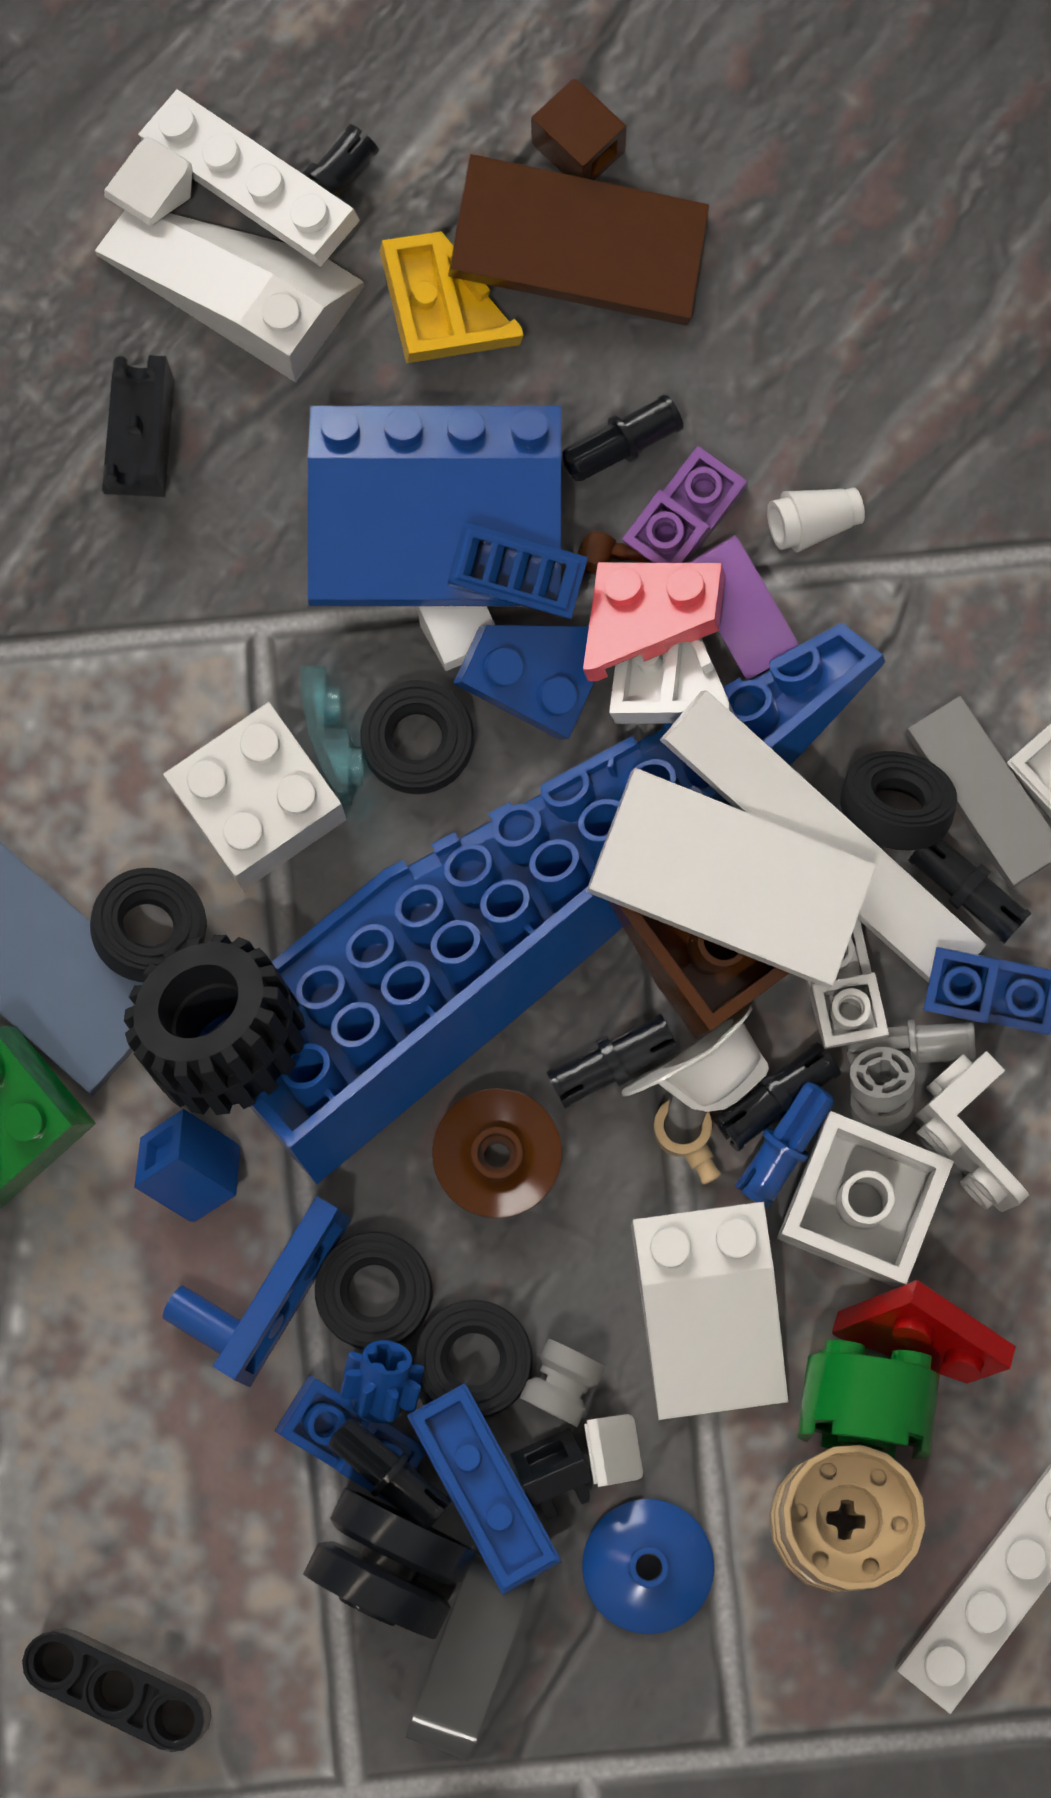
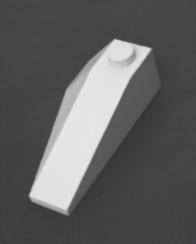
[95,210,365,383]

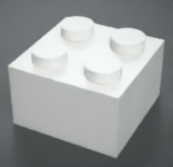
[163,702,347,891]
[777,1111,954,1288]

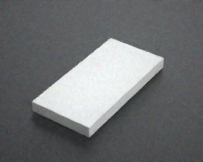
[586,768,877,988]

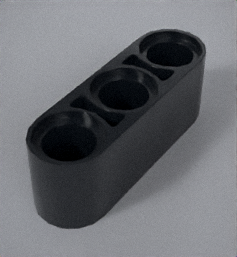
[22,1628,212,1752]

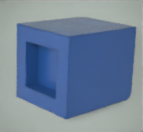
[134,1109,240,1222]

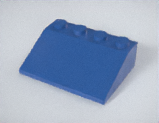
[308,406,561,606]

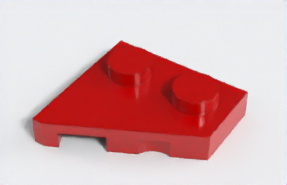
[832,1280,1016,1384]

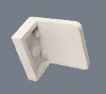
[913,1051,1029,1212]

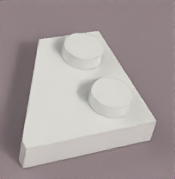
[609,638,735,724]

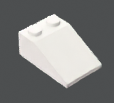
[631,1202,788,1420]

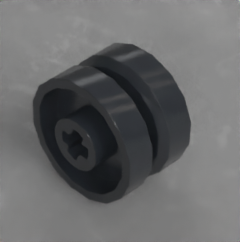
[303,1487,477,1639]

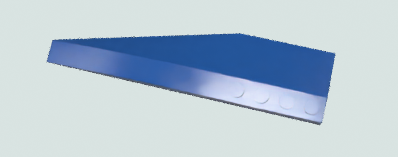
[198,622,885,1185]

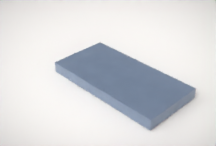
[0,842,144,1096]

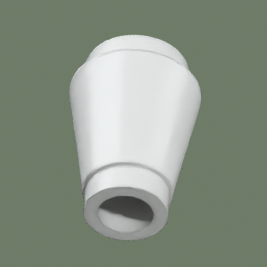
[767,487,865,552]

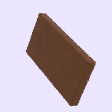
[448,154,710,326]

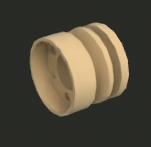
[769,1445,926,1593]

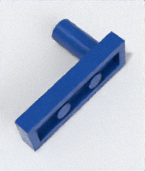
[162,1196,352,1387]

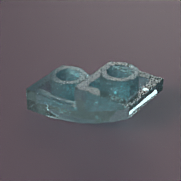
[301,666,365,805]

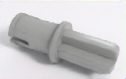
[846,1019,976,1070]

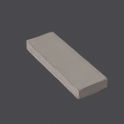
[905,696,1051,890]

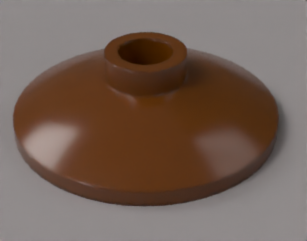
[432,1088,562,1218]

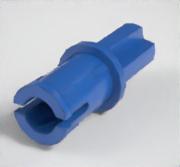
[735,1082,834,1208]

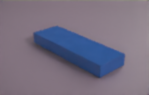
[407,1383,562,1596]

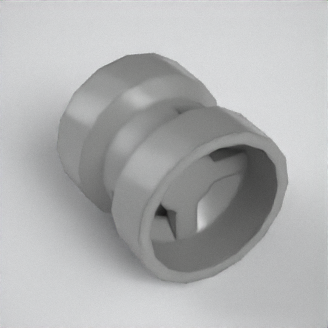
[850,1047,915,1136]
[519,1338,606,1427]

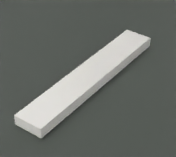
[660,690,987,983]

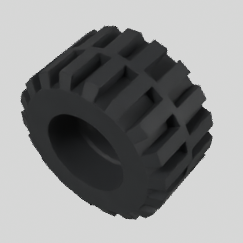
[124,935,306,1115]

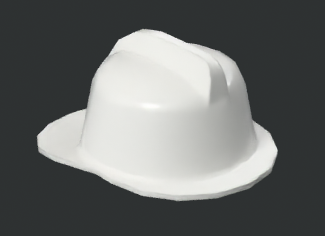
[622,1004,769,1112]

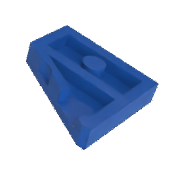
[453,625,594,740]

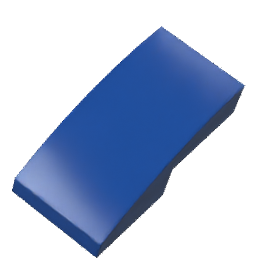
[923,947,1051,1035]
[275,1374,426,1506]

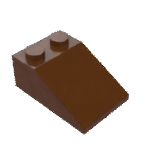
[608,901,789,1038]

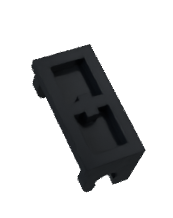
[102,355,175,497]

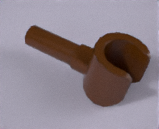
[577,531,651,575]

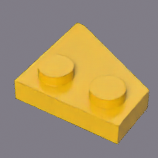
[379,231,524,363]

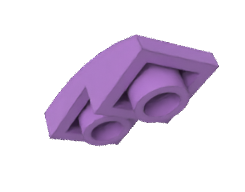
[622,445,748,563]
[687,535,799,680]

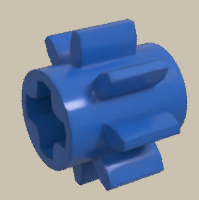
[340,1340,424,1423]

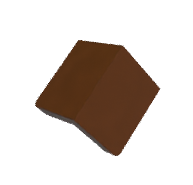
[531,79,627,180]

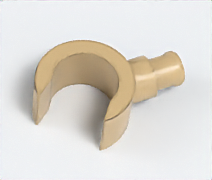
[653,1100,721,1185]

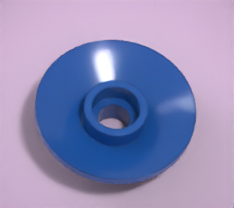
[582,1499,714,1634]

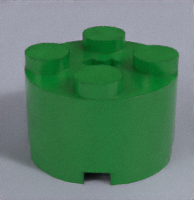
[797,1340,940,1459]

